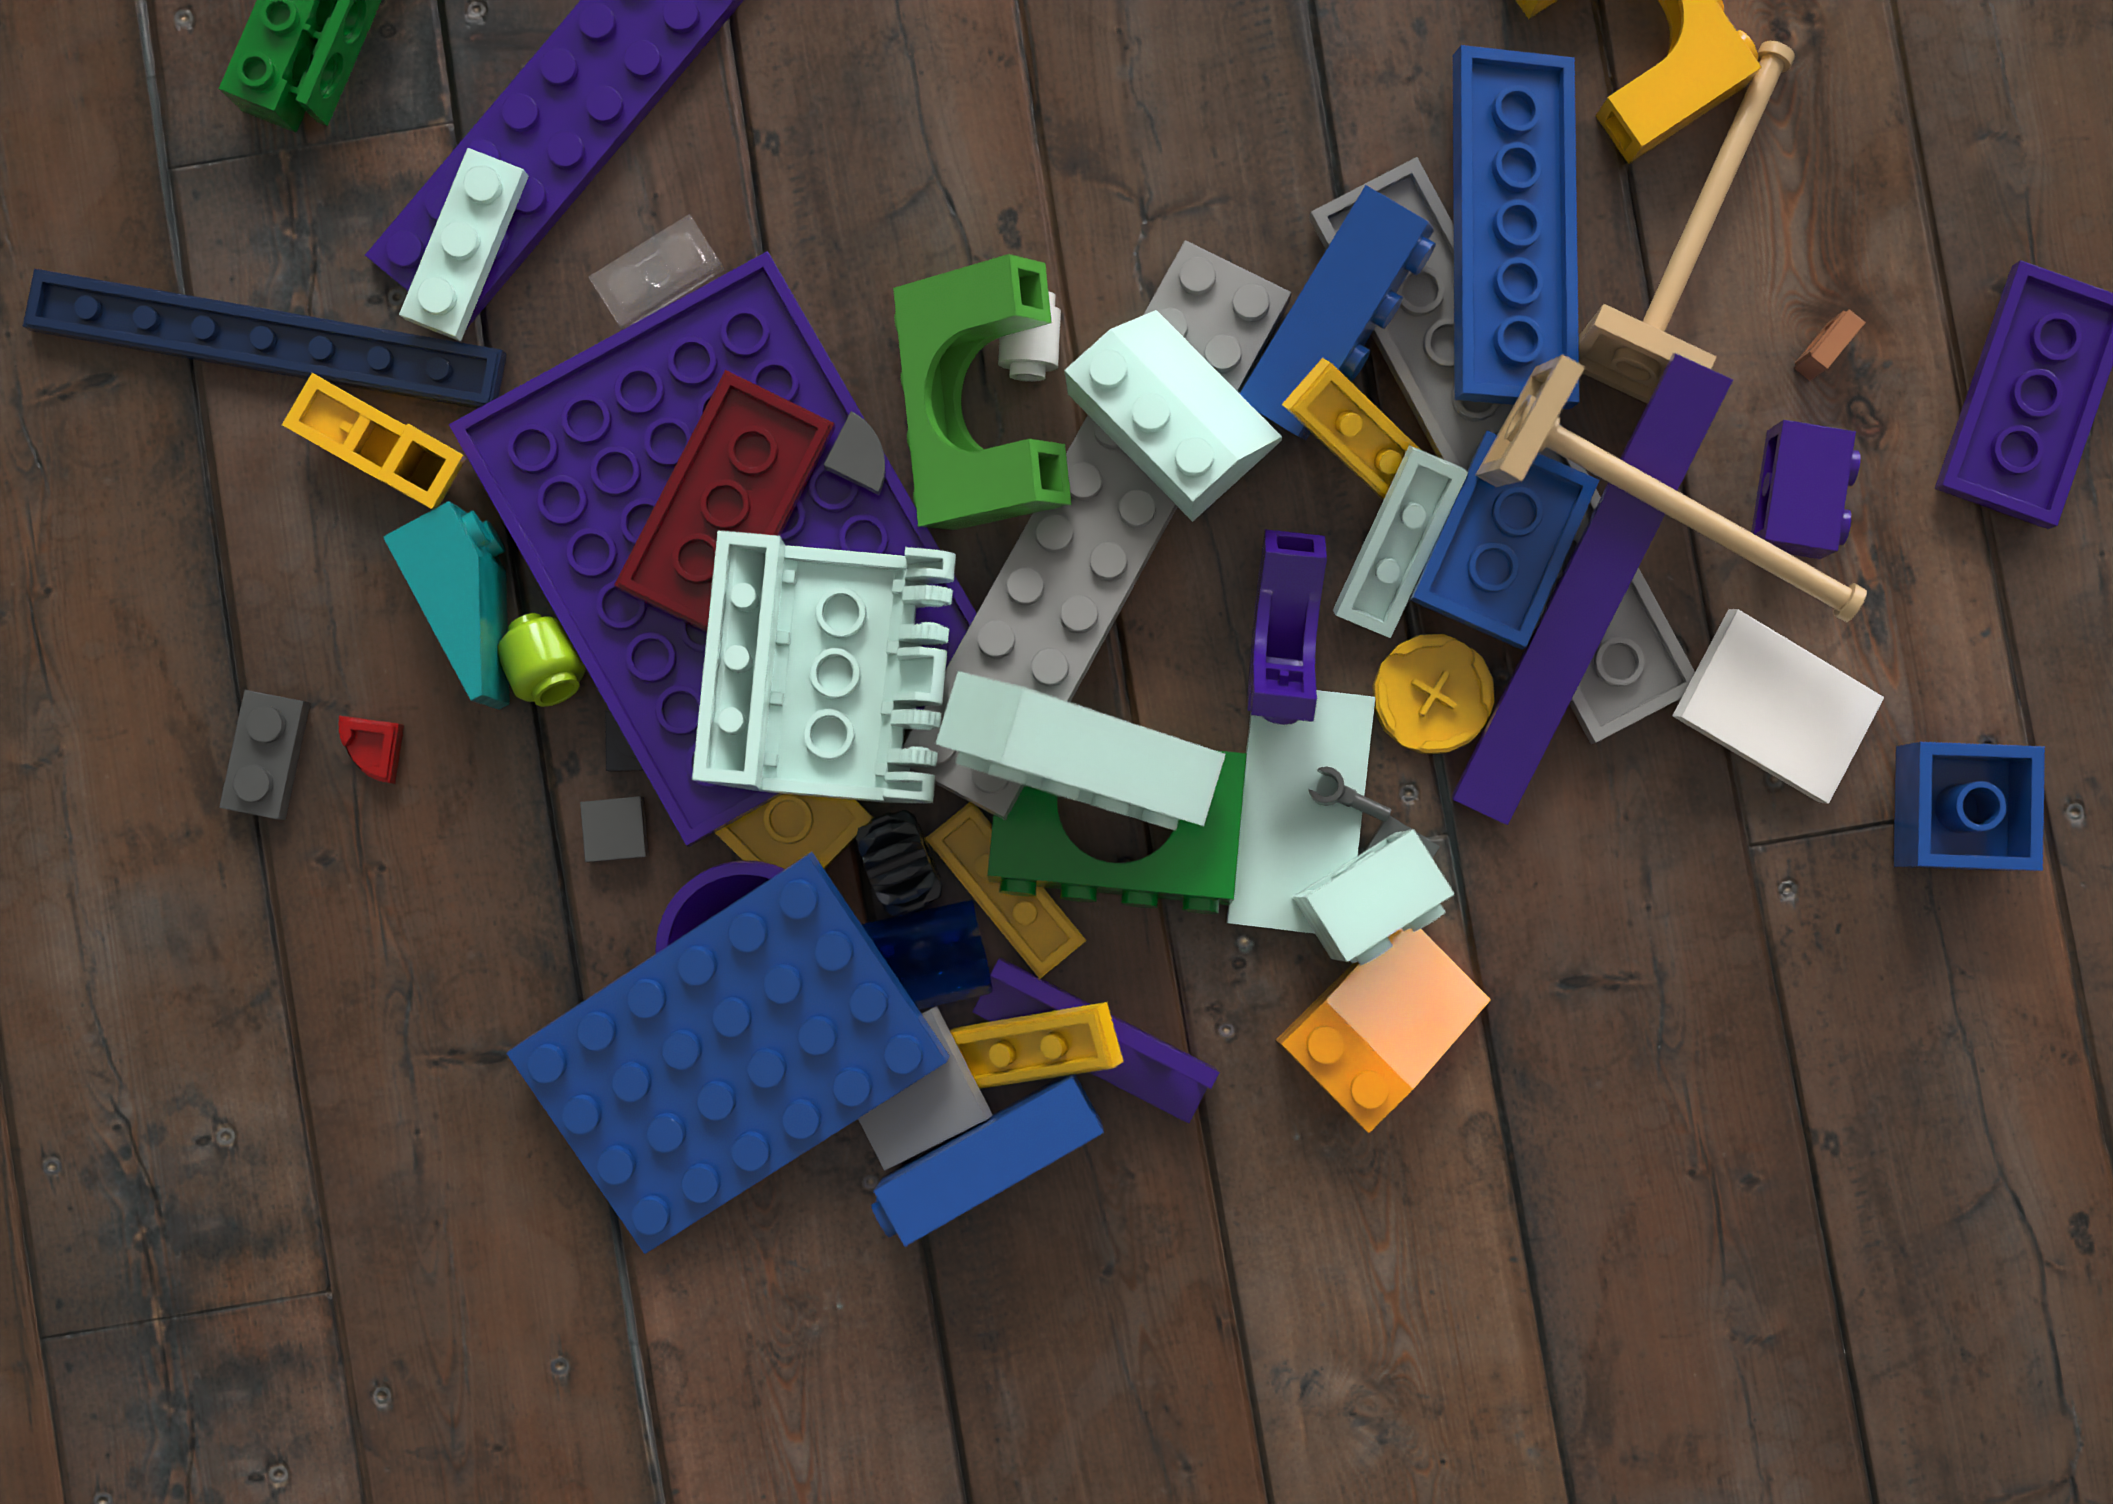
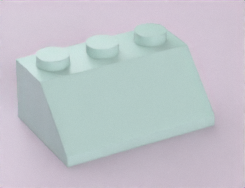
[1064,310,1282,522]

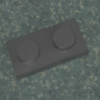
[219,690,311,820]

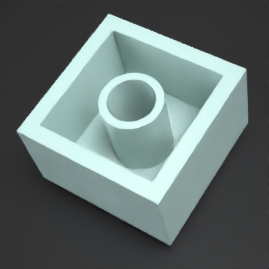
[1293,829,1454,965]

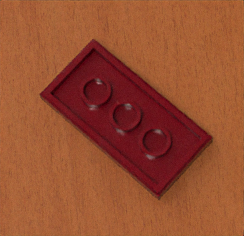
[614,370,835,633]

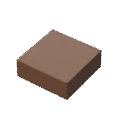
[1794,309,1866,381]

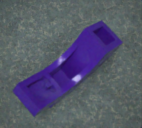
[1247,529,1327,725]

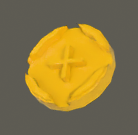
[1372,634,1494,754]

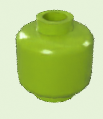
[498,613,586,706]

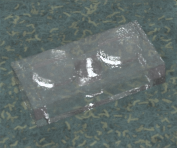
[589,214,724,330]

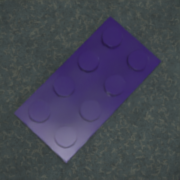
[1934,260,2113,529]

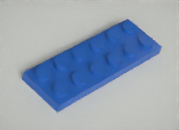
[1453,45,1579,410]

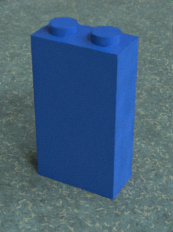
[871,1074,1104,1246]

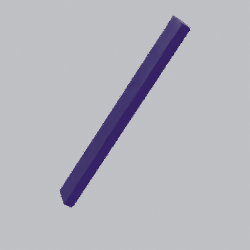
[1452,353,1733,825]

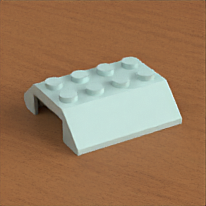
[692,531,956,803]

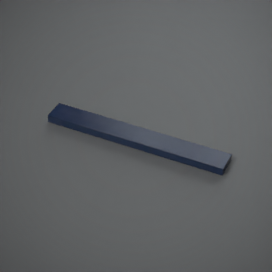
[23,269,507,409]

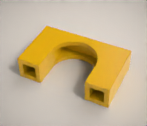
[1516,0,1762,164]

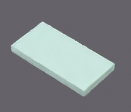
[1226,690,1376,934]

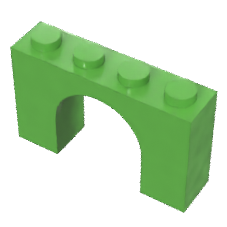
[893,254,1072,530]

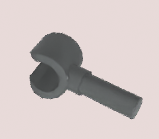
[1308,766,1391,822]

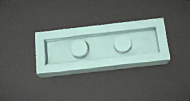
[399,148,529,342]
[1333,445,1469,638]

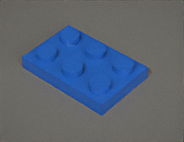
[1410,430,1599,650]

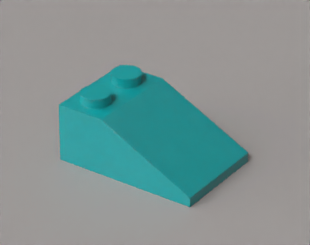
[383,501,510,710]

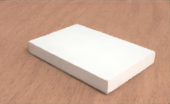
[1672,609,1884,804]

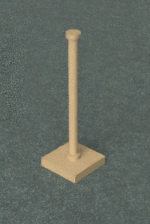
[1578,41,1795,404]
[1475,355,1867,622]

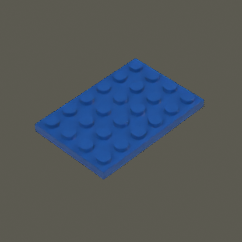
[506,852,950,1254]

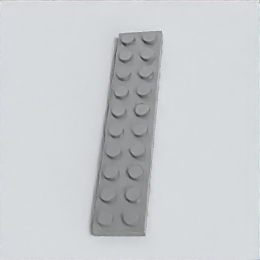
[1309,157,1695,744]
[903,240,1292,820]

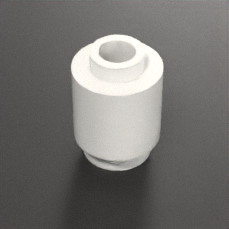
[998,291,1061,381]

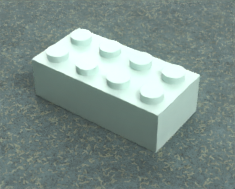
[936,671,1226,831]

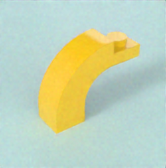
[282,373,467,510]

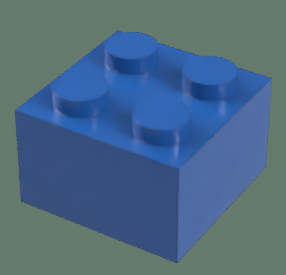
[1894,742,2045,871]

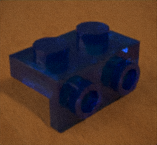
[861,900,993,1010]

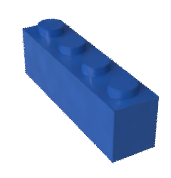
[1240,185,1436,440]

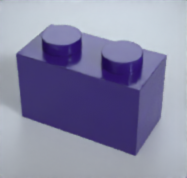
[1751,420,1861,559]

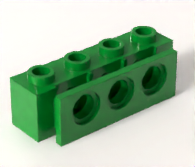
[219,0,382,133]

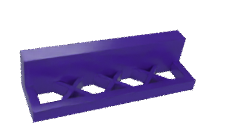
[972,957,1220,1123]

